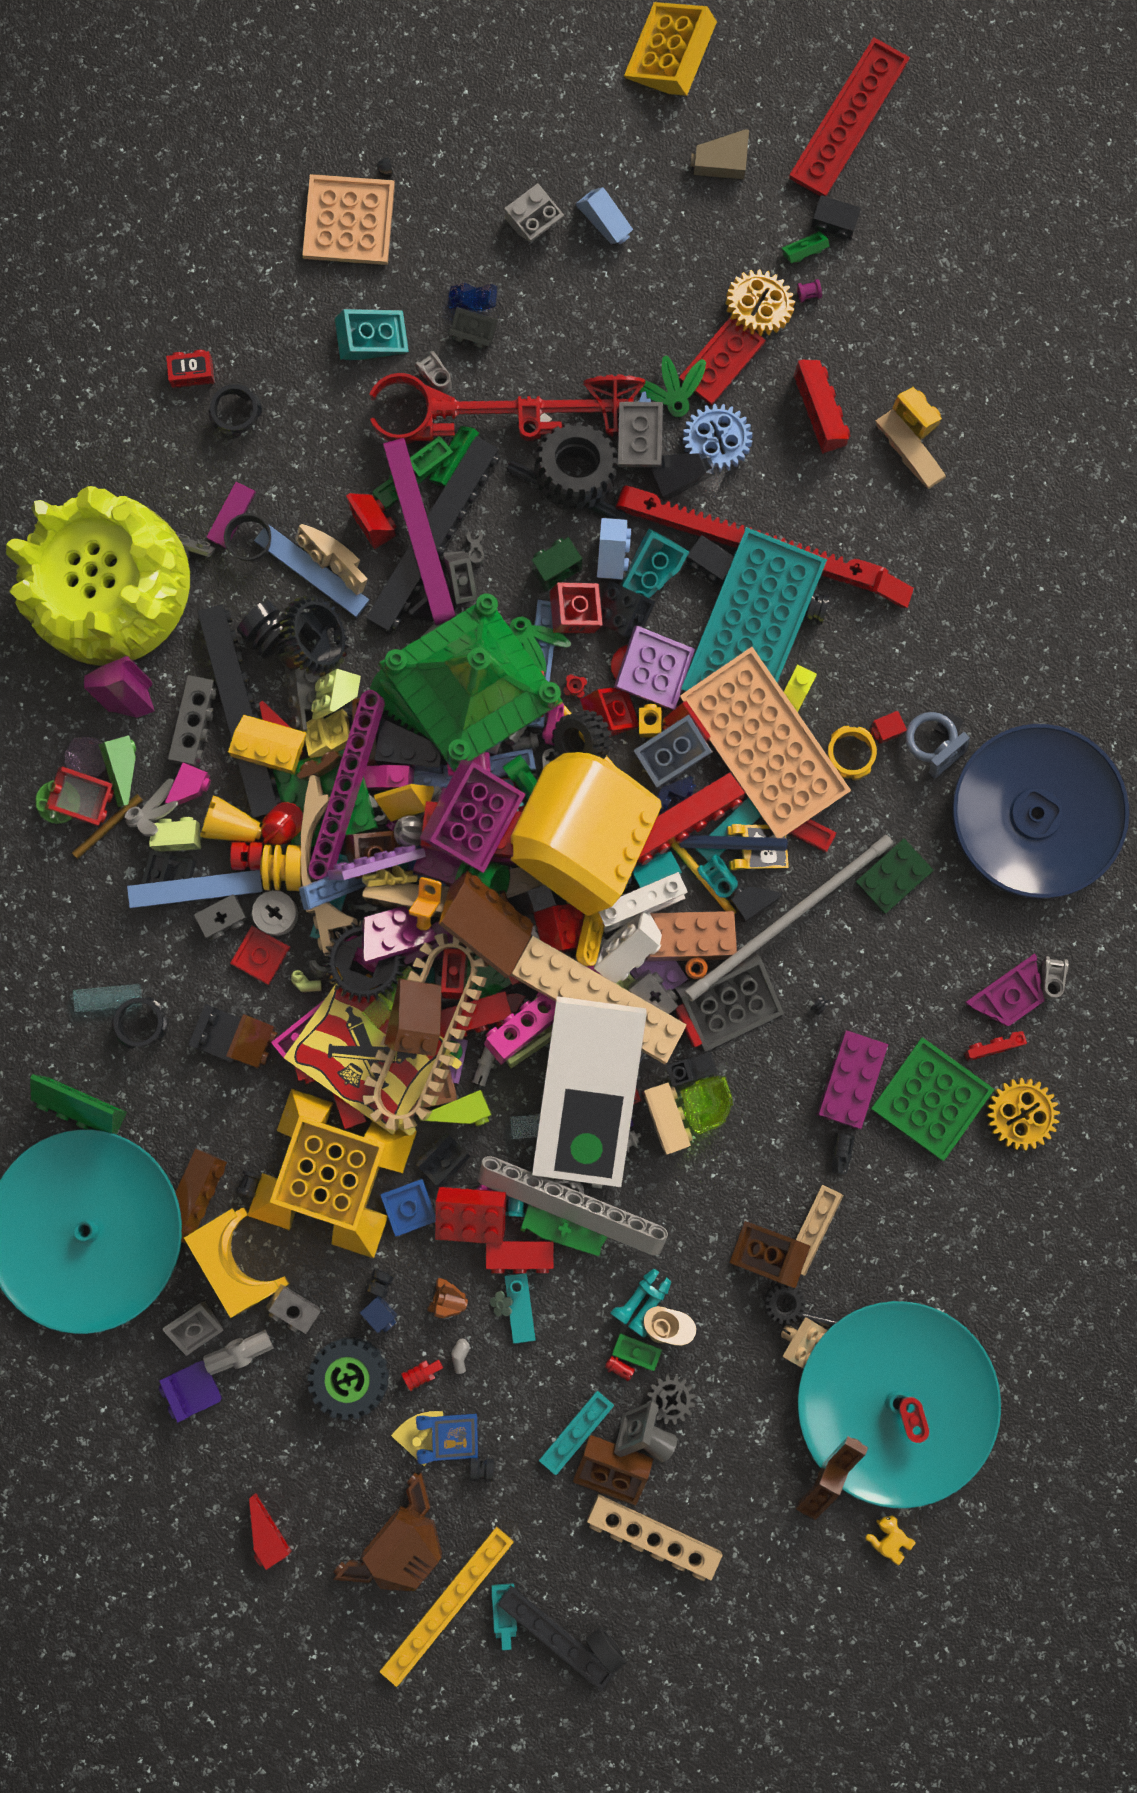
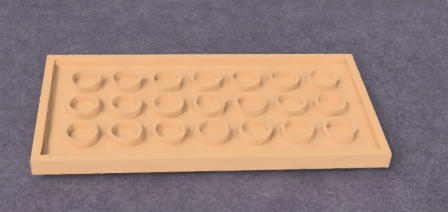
[680,647,851,838]

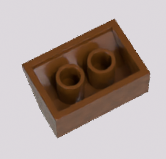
[573,1435,654,1505]

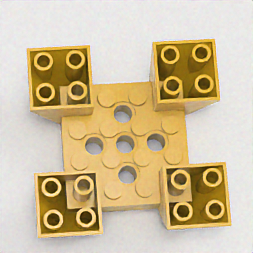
[247,1089,417,1258]

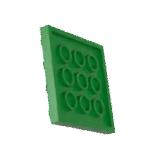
[273,749,378,849]
[870,1037,995,1161]

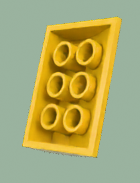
[624,2,717,96]

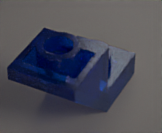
[448,282,498,311]
[657,776,696,814]

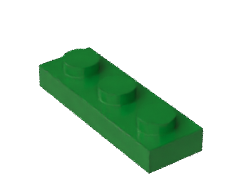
[429,426,479,487]

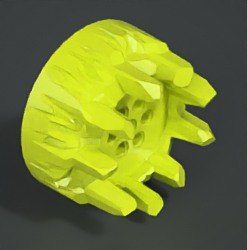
[6,486,190,666]

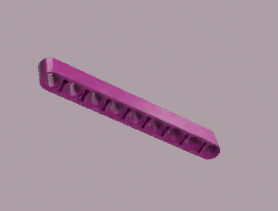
[383,438,455,626]
[308,690,385,880]

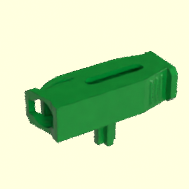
[521,1204,607,1256]

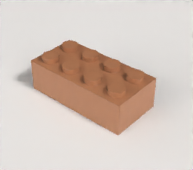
[645,911,737,962]

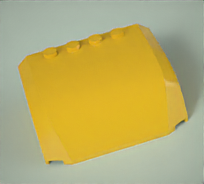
[511,752,662,916]

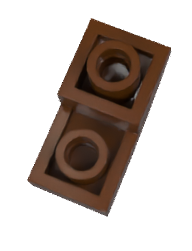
[297,750,343,781]

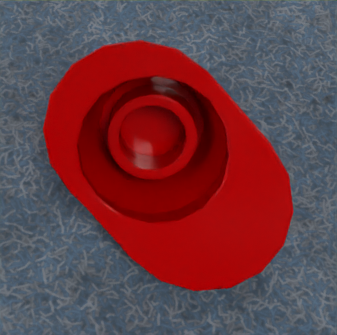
[261,802,303,845]

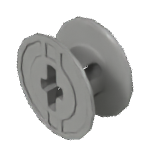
[252,890,298,936]

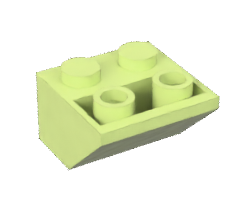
[311,669,361,720]

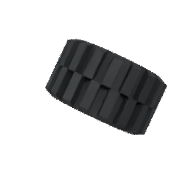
[552,710,612,759]

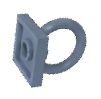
[905,712,970,779]

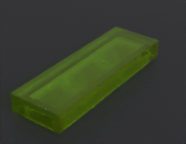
[362,966,414,1029]

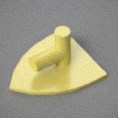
[391,1411,443,1466]

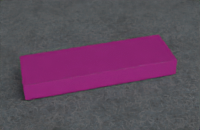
[206,482,256,549]

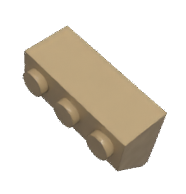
[643,1083,693,1155]

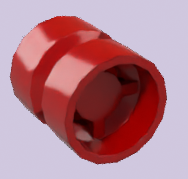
[231,842,265,870]

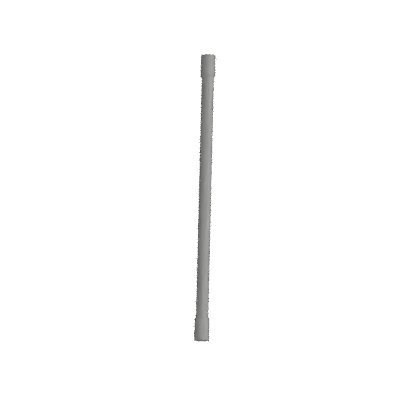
[684,835,894,1002]

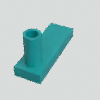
[505,1273,536,1343]

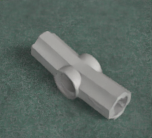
[203,1329,274,1375]

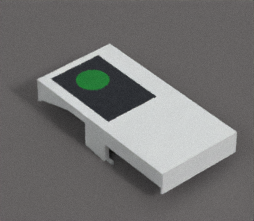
[532,996,647,1189]

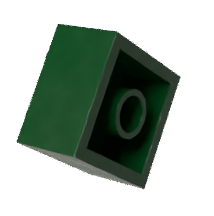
[531,537,582,592]

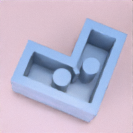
[597,518,631,579]

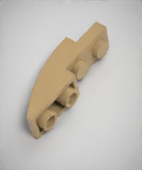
[295,524,368,595]

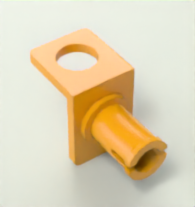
[409,877,442,930]

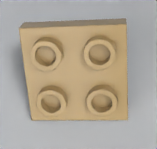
[781,1317,828,1369]

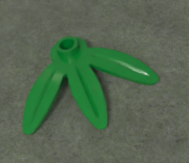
[639,356,706,417]
[510,617,571,673]

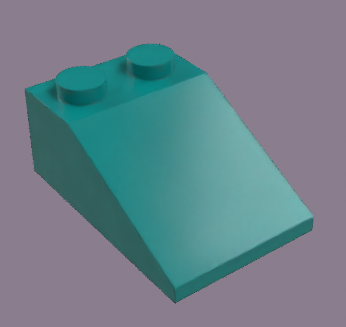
[334,309,409,360]

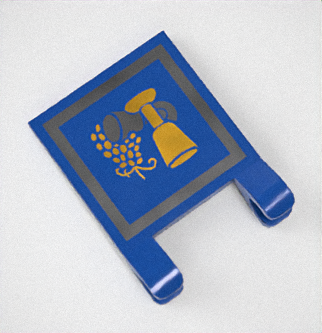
[416,1414,478,1464]

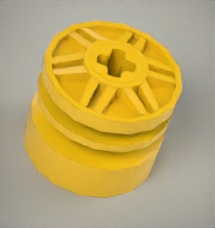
[260,845,303,891]

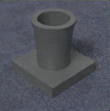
[614,1402,677,1463]

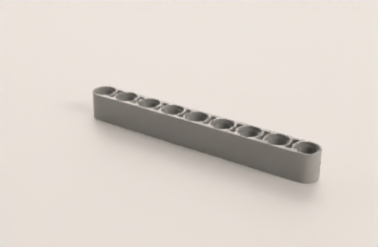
[477,1156,668,1255]

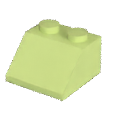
[149,817,201,852]

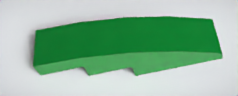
[372,436,453,511]

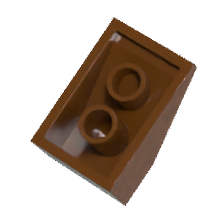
[384,978,442,1057]
[226,1014,278,1068]
[730,1221,811,1288]

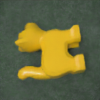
[865,1515,915,1566]

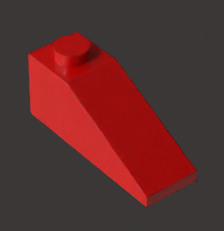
[249,1493,292,1570]

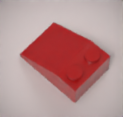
[346,493,397,549]

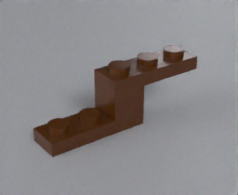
[796,1436,868,1520]

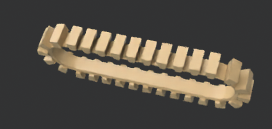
[363,933,488,1130]

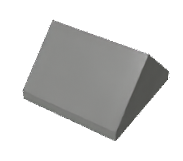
[163,1301,224,1356]

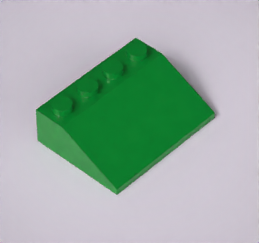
[30,1074,127,1135]

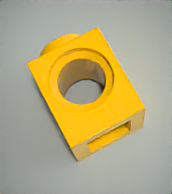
[639,704,662,738]

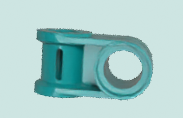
[697,854,738,898]

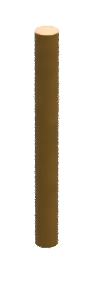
[72,794,143,859]

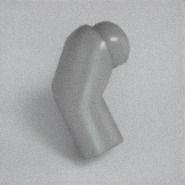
[451,1339,470,1374]

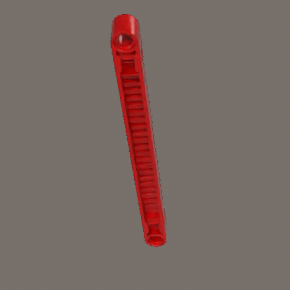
[616,486,889,592]

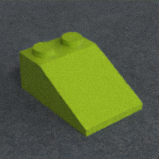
[418,1090,492,1126]

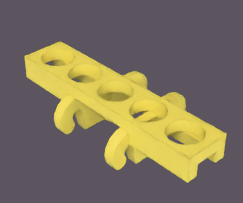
[362,865,418,887]

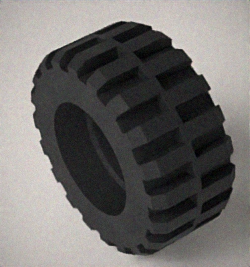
[534,423,618,510]

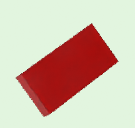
[872,571,914,608]
[789,819,836,853]
[675,1004,703,1048]

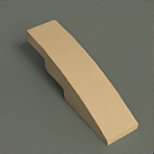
[875,409,946,489]

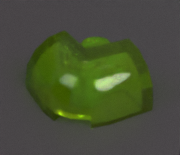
[680,1076,733,1134]

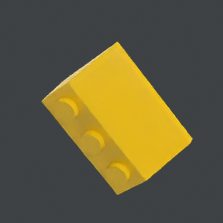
[228,715,307,775]

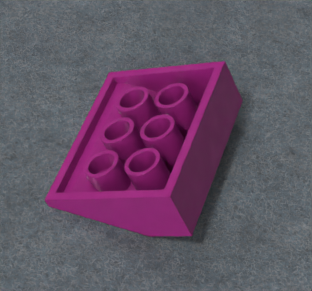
[419,760,525,873]

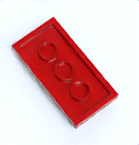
[679,318,766,406]

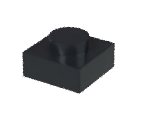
[934,710,964,738]

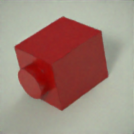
[870,711,907,744]

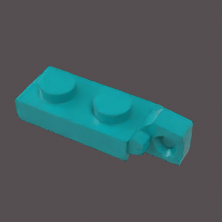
[492,1583,517,1650]

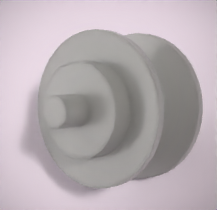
[627,1130,641,1152]

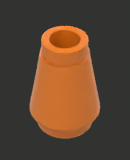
[686,957,708,979]

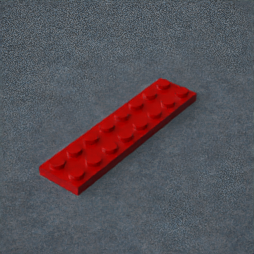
[789,37,910,197]

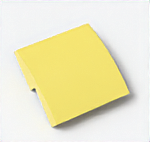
[305,709,351,758]

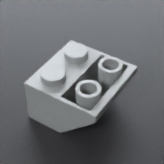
[504,183,564,242]

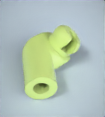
[291,970,322,992]

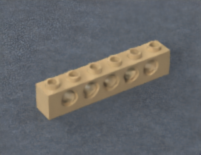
[587,1494,722,1581]

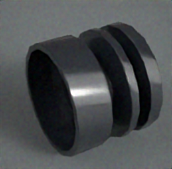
[237,600,286,658]

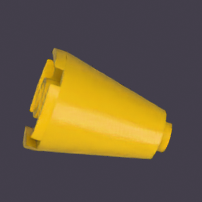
[200,796,262,843]

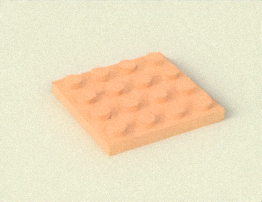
[303,174,395,265]

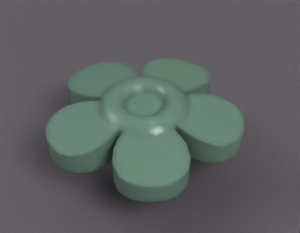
[490,1291,513,1316]

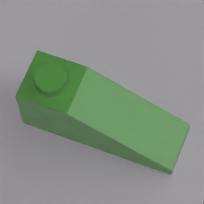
[99,736,136,807]

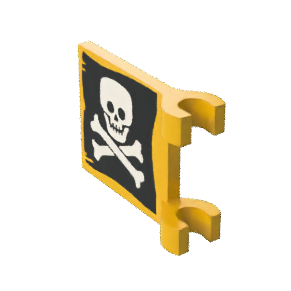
[727,824,788,870]

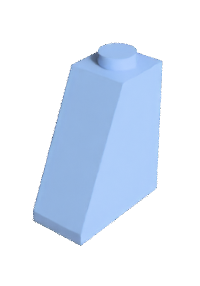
[576,187,633,244]

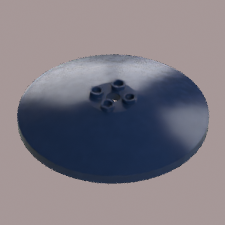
[952,724,1129,899]

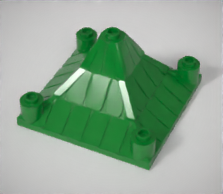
[379,594,563,772]

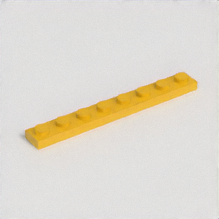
[380,1526,514,1687]

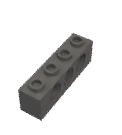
[168,675,219,768]

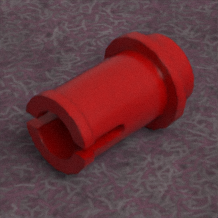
[605,1356,635,1382]

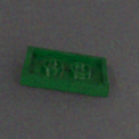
[855,838,934,915]

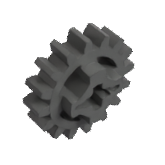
[647,1374,695,1425]

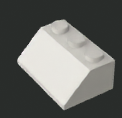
[594,910,662,984]

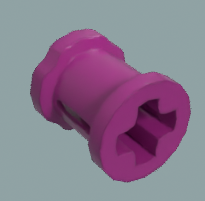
[797,279,822,303]

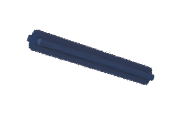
[679,835,788,851]

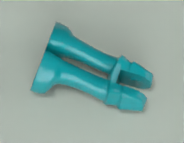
[610,1269,671,1338]

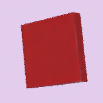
[230,926,291,985]

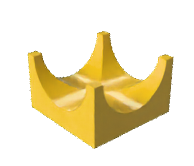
[184,1207,289,1318]

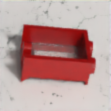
[45,767,114,826]

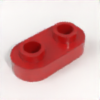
[899,1397,929,1443]

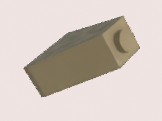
[690,130,749,179]

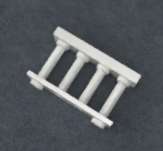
[599,872,687,933]

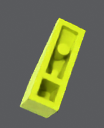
[784,664,817,712]

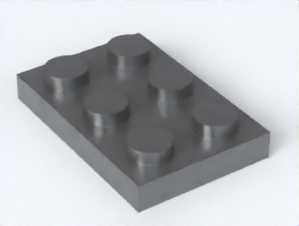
[618,402,663,467]

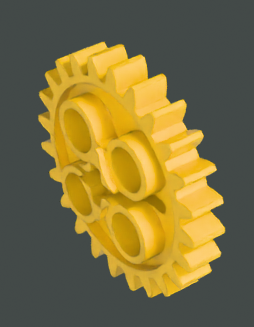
[725,270,795,336]
[986,1078,1060,1150]

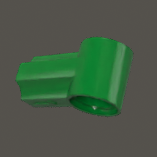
[503,755,537,800]

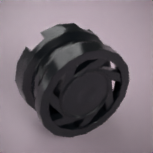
[805,592,830,625]

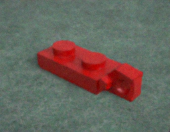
[964,1031,1027,1061]

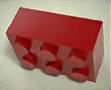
[435,1187,506,1244]

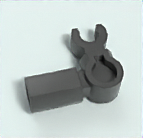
[443,531,484,567]

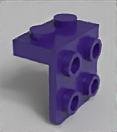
[159,1360,222,1422]

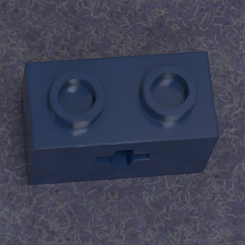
[360,1296,397,1333]

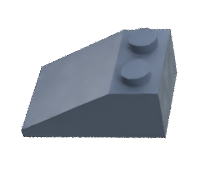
[634,715,712,787]

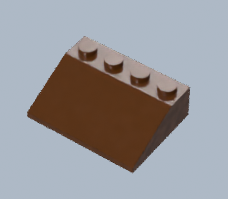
[439,870,534,979]

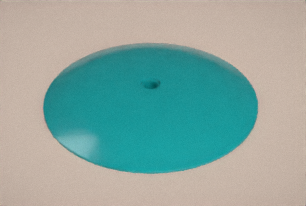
[0,1130,182,1334]
[798,1301,1001,1508]

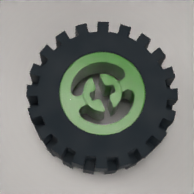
[308,1337,389,1420]

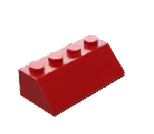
[794,360,850,454]

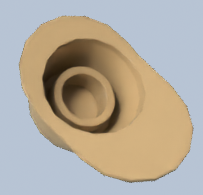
[644,1306,696,1346]

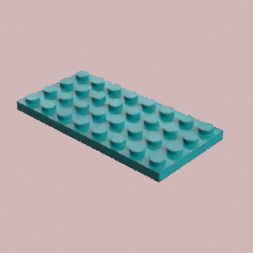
[681,527,827,691]

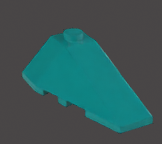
[621,529,689,598]

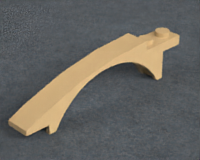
[301,775,358,954]

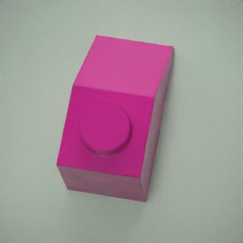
[165,763,211,805]

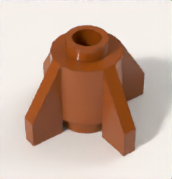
[427,1278,468,1319]

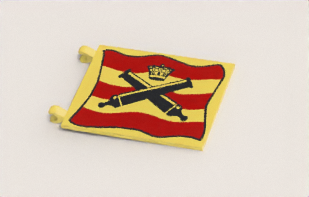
[284,976,462,1135]

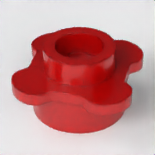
[564,675,587,698]

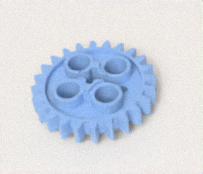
[683,404,752,472]

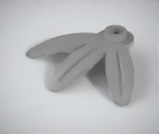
[125,779,178,836]

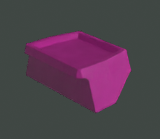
[84,656,155,718]

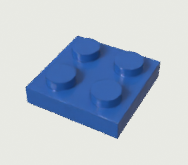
[381,1179,436,1237]

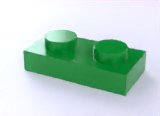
[782,231,830,263]
[612,1333,662,1371]

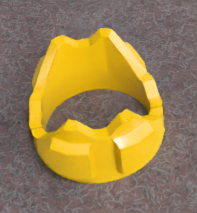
[828,726,877,781]

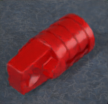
[401,1360,443,1391]

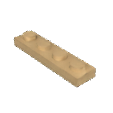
[796,1185,844,1276]

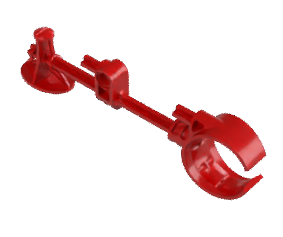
[369,373,645,444]

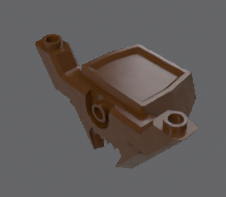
[333,1471,442,1591]

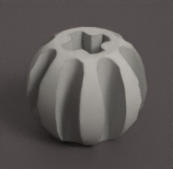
[394,815,423,847]

